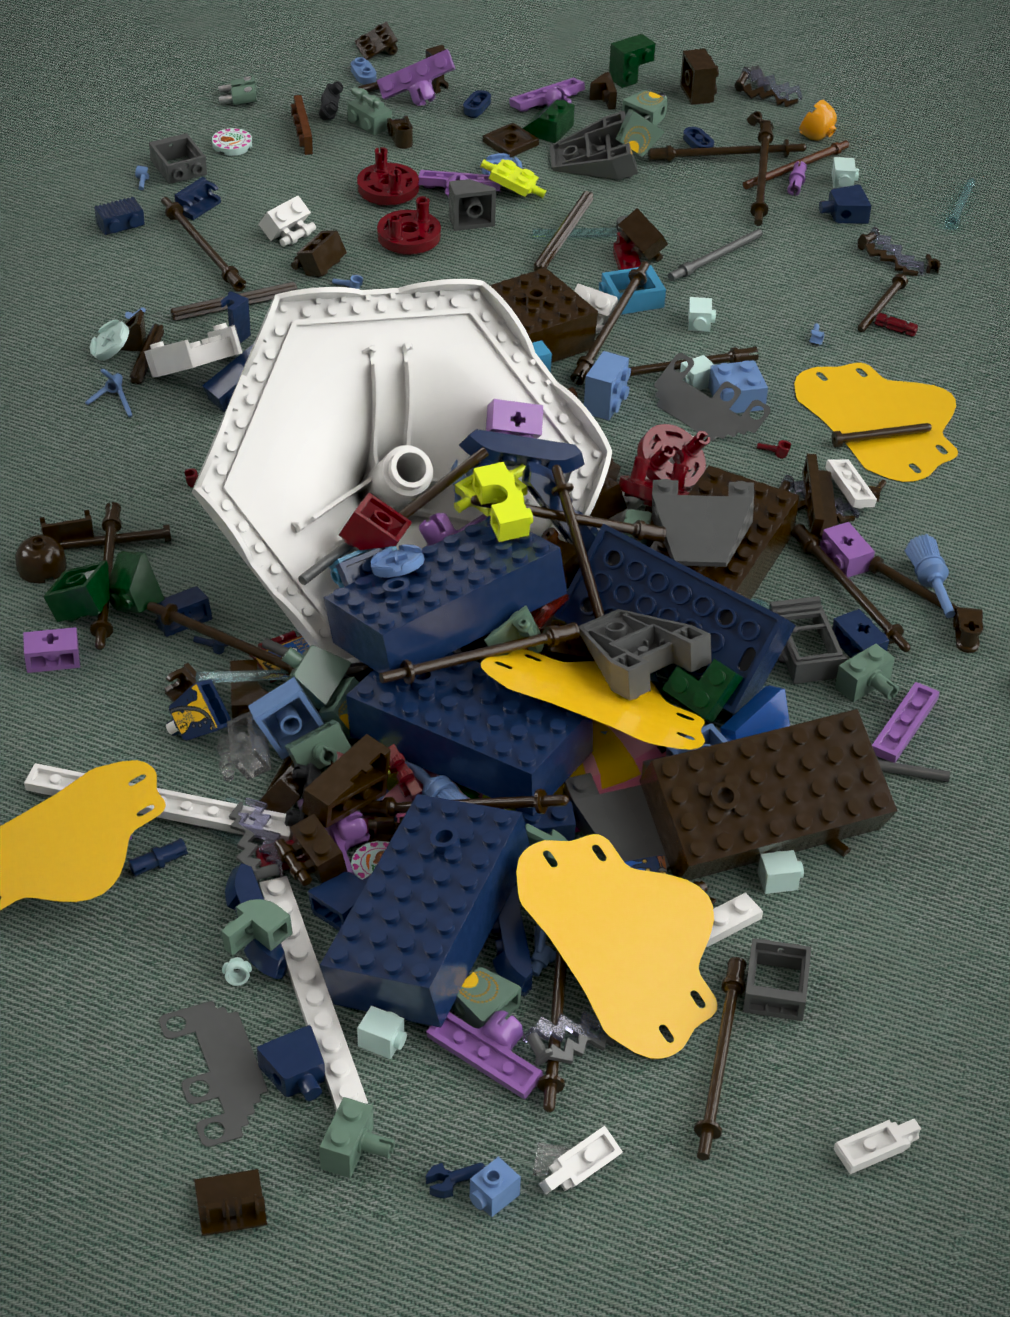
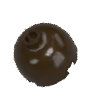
[15,535,67,584]

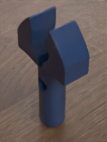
[426,1162,485,1199]

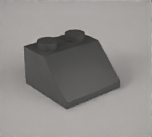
[449,179,496,231]

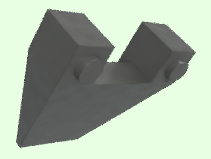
[549,111,638,180]
[652,479,754,567]
[578,609,711,700]
[563,756,670,870]

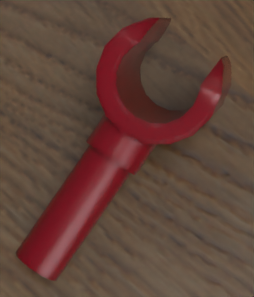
[757,440,791,459]
[184,468,199,488]

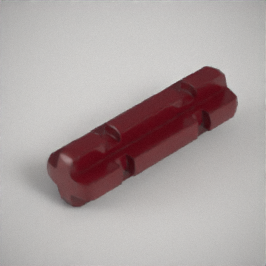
[875,313,918,337]

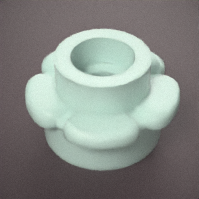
[222,957,252,986]

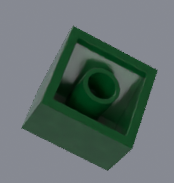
[522,100,575,143]
[109,551,165,613]
[43,560,110,622]

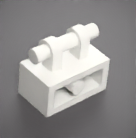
[259,196,316,247]
[574,284,619,334]

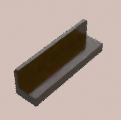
[802,453,838,538]

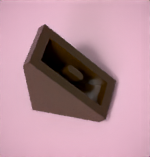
[120,309,146,351]

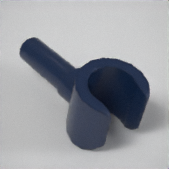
[193,636,228,654]

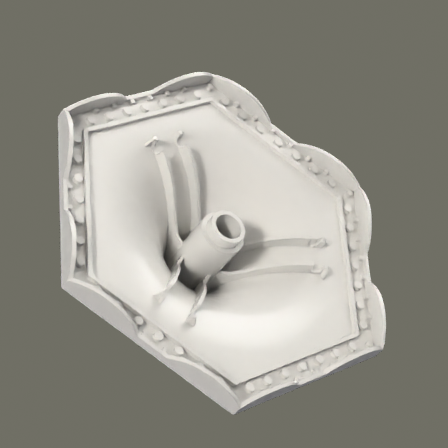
[192,279,612,667]

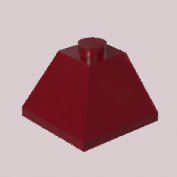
[339,493,412,550]

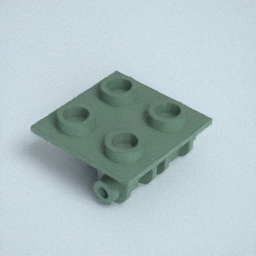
[484,605,544,666]

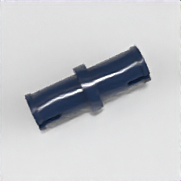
[128,838,188,877]

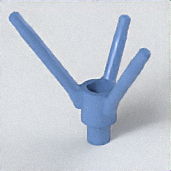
[85,369,132,417]
[531,925,557,977]

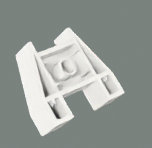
[144,323,243,378]

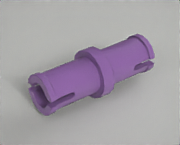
[787,161,807,196]

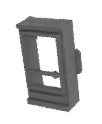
[769,596,847,684]

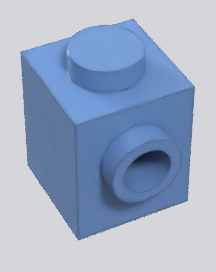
[469,1156,521,1217]

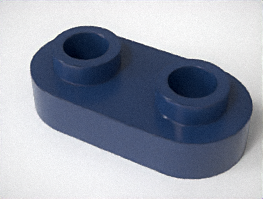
[463,90,491,118]
[683,127,714,148]

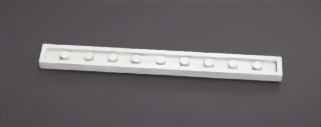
[24,763,292,841]
[259,876,368,1111]

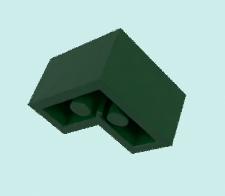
[609,34,656,88]
[662,659,743,722]

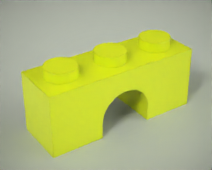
[473,462,533,542]

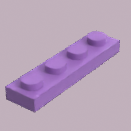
[872,682,940,763]

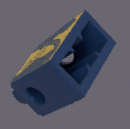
[166,679,234,741]

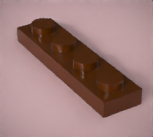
[291,95,313,155]

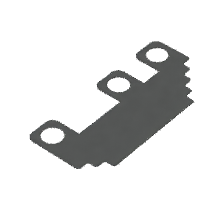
[654,353,771,441]
[159,1001,268,1147]

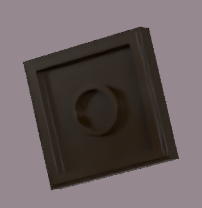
[483,123,539,158]

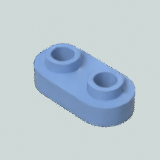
[351,57,376,85]

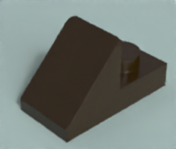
[589,72,617,110]
[254,766,304,814]

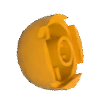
[799,100,837,141]

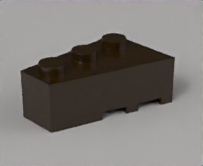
[302,734,391,828]

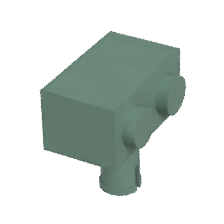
[835,644,899,703]
[285,719,351,773]
[319,1097,395,1178]

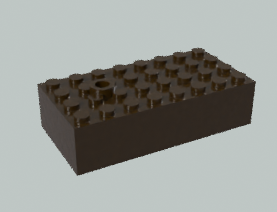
[489,268,598,363]
[650,466,800,600]
[639,709,898,881]

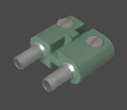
[218,76,258,105]

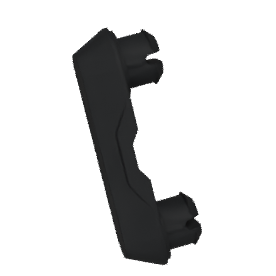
[319,81,343,120]
[285,762,321,827]

